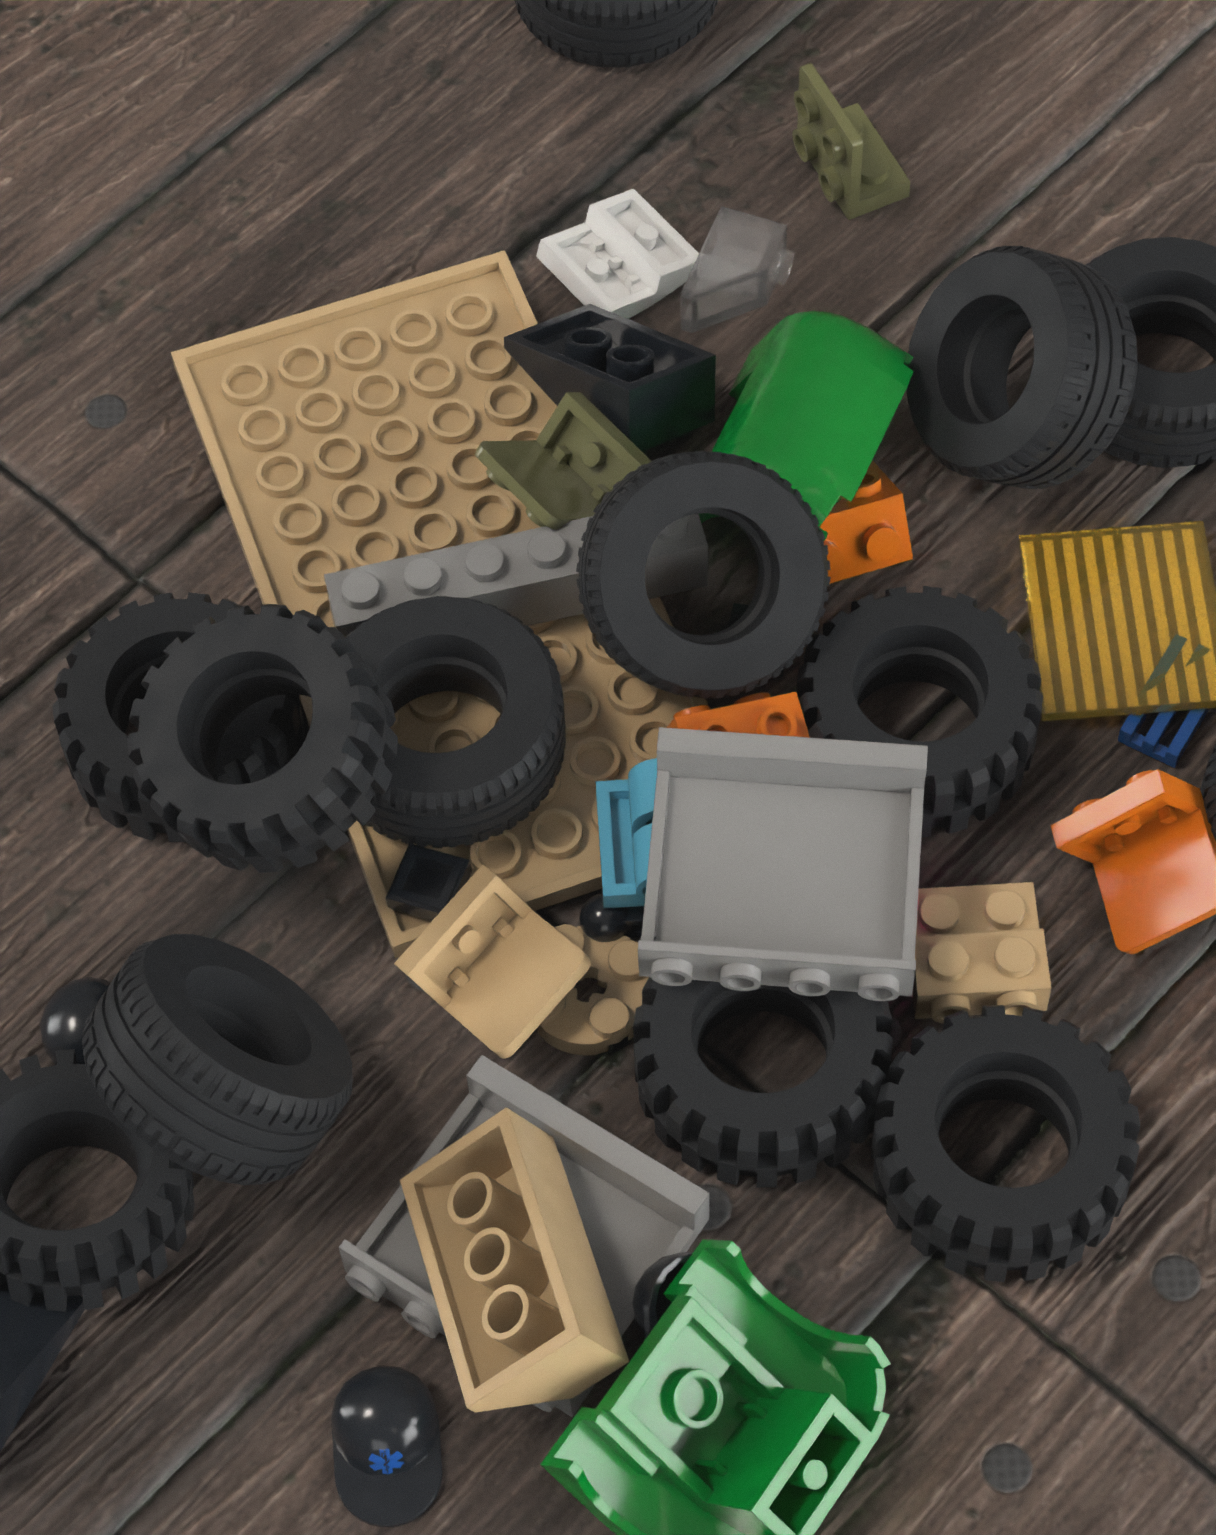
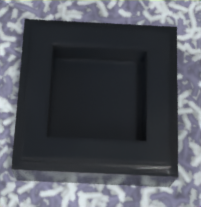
[386,843,472,921]

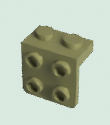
[475,392,652,530]

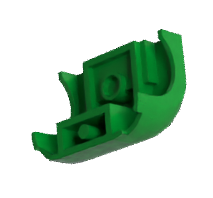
[698,311,914,541]
[540,1239,891,1535]

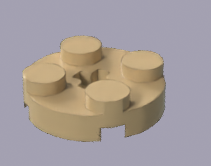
[537,924,649,1055]

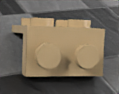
[394,865,591,1059]

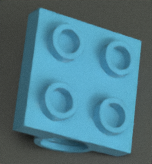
[596,758,657,908]

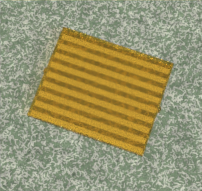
[1019,521,1216,721]

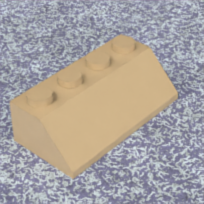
[400,1107,629,1413]

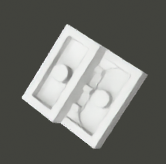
[536,189,705,319]

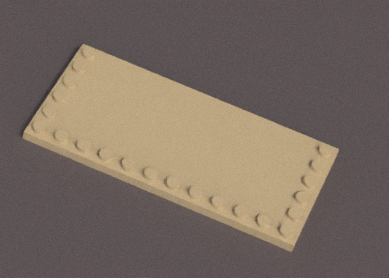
[171,250,708,958]

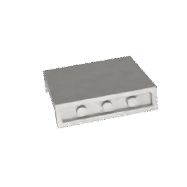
[638,727,928,1001]
[339,1055,709,1417]

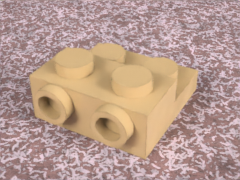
[912,882,1051,1023]

